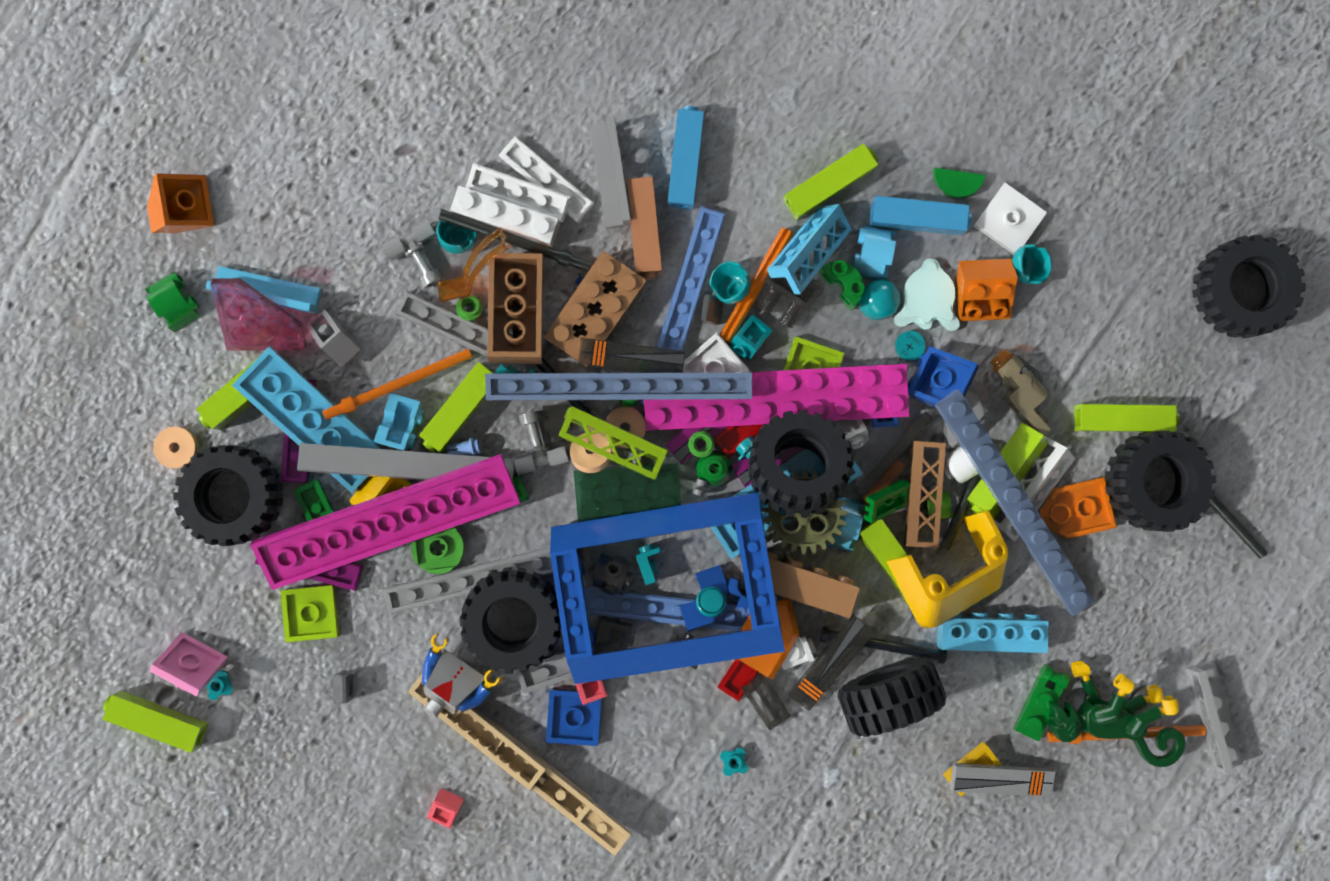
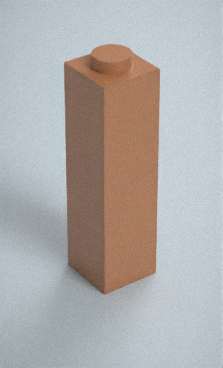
[626,177,662,280]

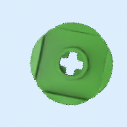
[411,526,465,574]

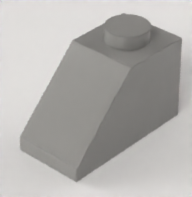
[305,308,361,367]

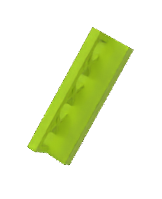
[558,406,668,480]

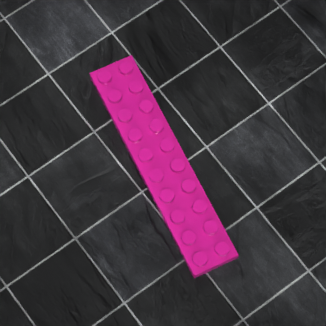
[644,364,909,431]
[250,454,520,590]

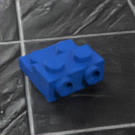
[908,346,979,408]

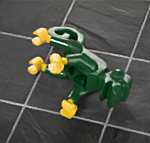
[1047,661,1186,767]

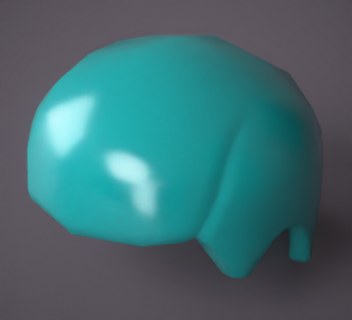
[436,220,478,254]
[1012,244,1051,284]
[709,261,751,304]
[858,279,901,321]

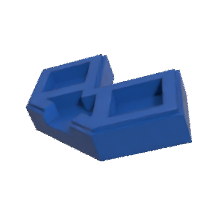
[679,565,729,632]

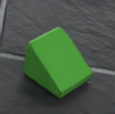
[923,491,952,520]

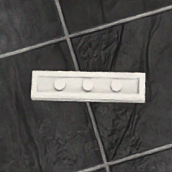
[499,136,594,224]
[466,163,572,222]

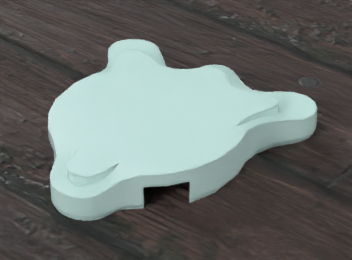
[893,258,960,332]

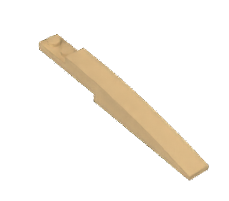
[408,674,632,856]

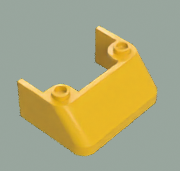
[887,510,1008,628]

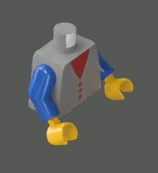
[422,633,503,718]

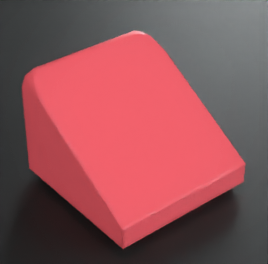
[575,680,608,705]
[427,789,464,829]

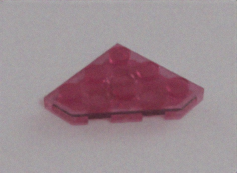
[210,278,307,351]

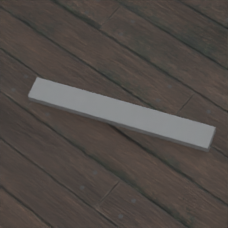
[297,443,514,480]
[383,547,592,615]

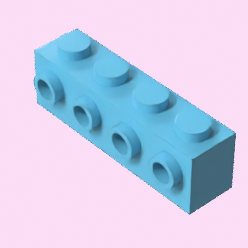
[937,612,1049,653]

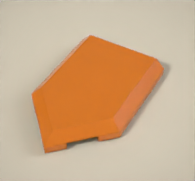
[1039,477,1117,539]
[739,599,800,680]

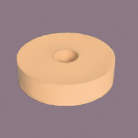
[605,407,646,449]
[153,427,198,468]
[570,433,612,473]

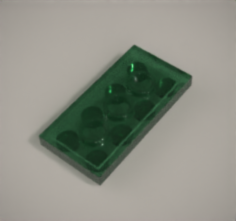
[573,462,682,522]

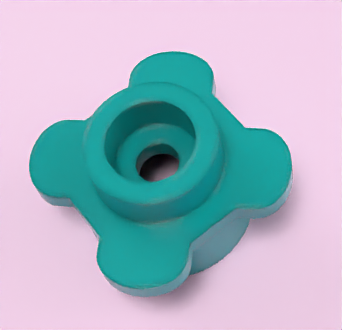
[736,436,754,461]
[206,670,233,700]
[720,747,748,776]

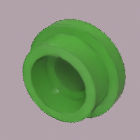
[456,295,482,321]
[688,431,714,457]

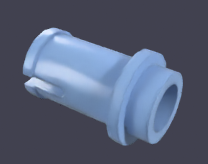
[447,437,482,456]

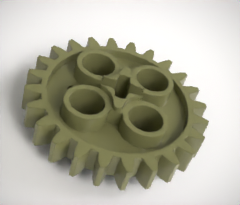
[761,469,847,556]

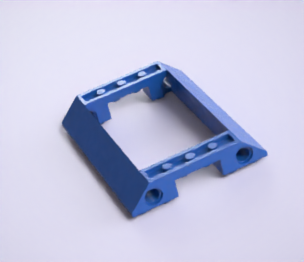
[550,493,785,684]

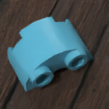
[852,226,896,280]
[374,393,425,451]
[819,497,864,552]

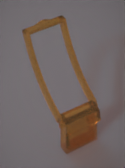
[437,227,506,303]

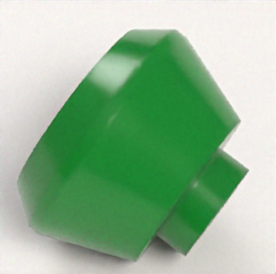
[696,451,732,486]

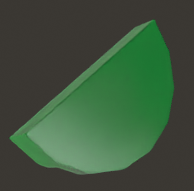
[933,168,986,199]

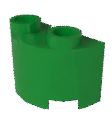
[818,260,865,311]
[145,272,201,332]

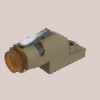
[990,348,1051,435]

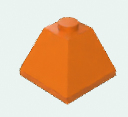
[147,173,214,233]

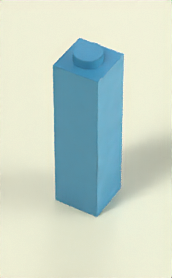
[668,106,704,210]
[869,196,972,236]

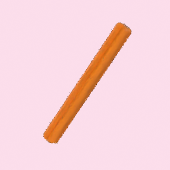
[719,227,793,343]

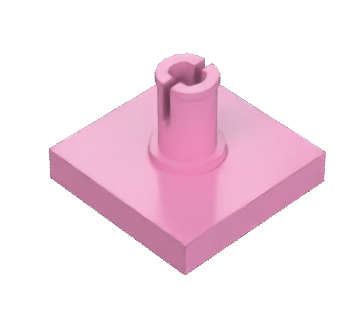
[150,632,228,697]

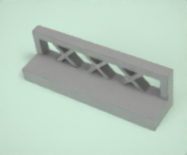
[589,116,631,229]
[1186,661,1243,775]

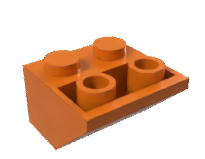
[956,259,1018,321]

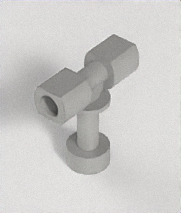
[382,220,443,288]
[514,410,570,475]

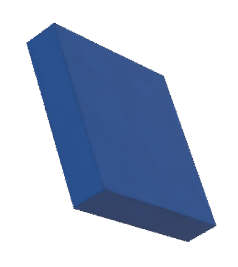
[546,688,602,746]

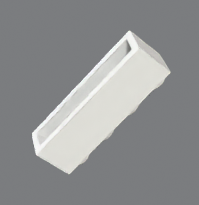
[450,185,560,248]

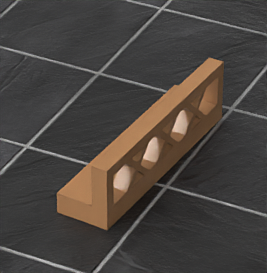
[904,441,946,548]

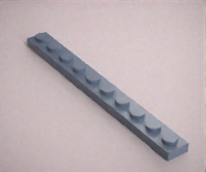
[485,372,752,400]
[934,389,1095,616]

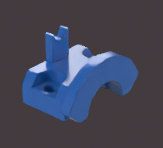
[726,577,749,613]

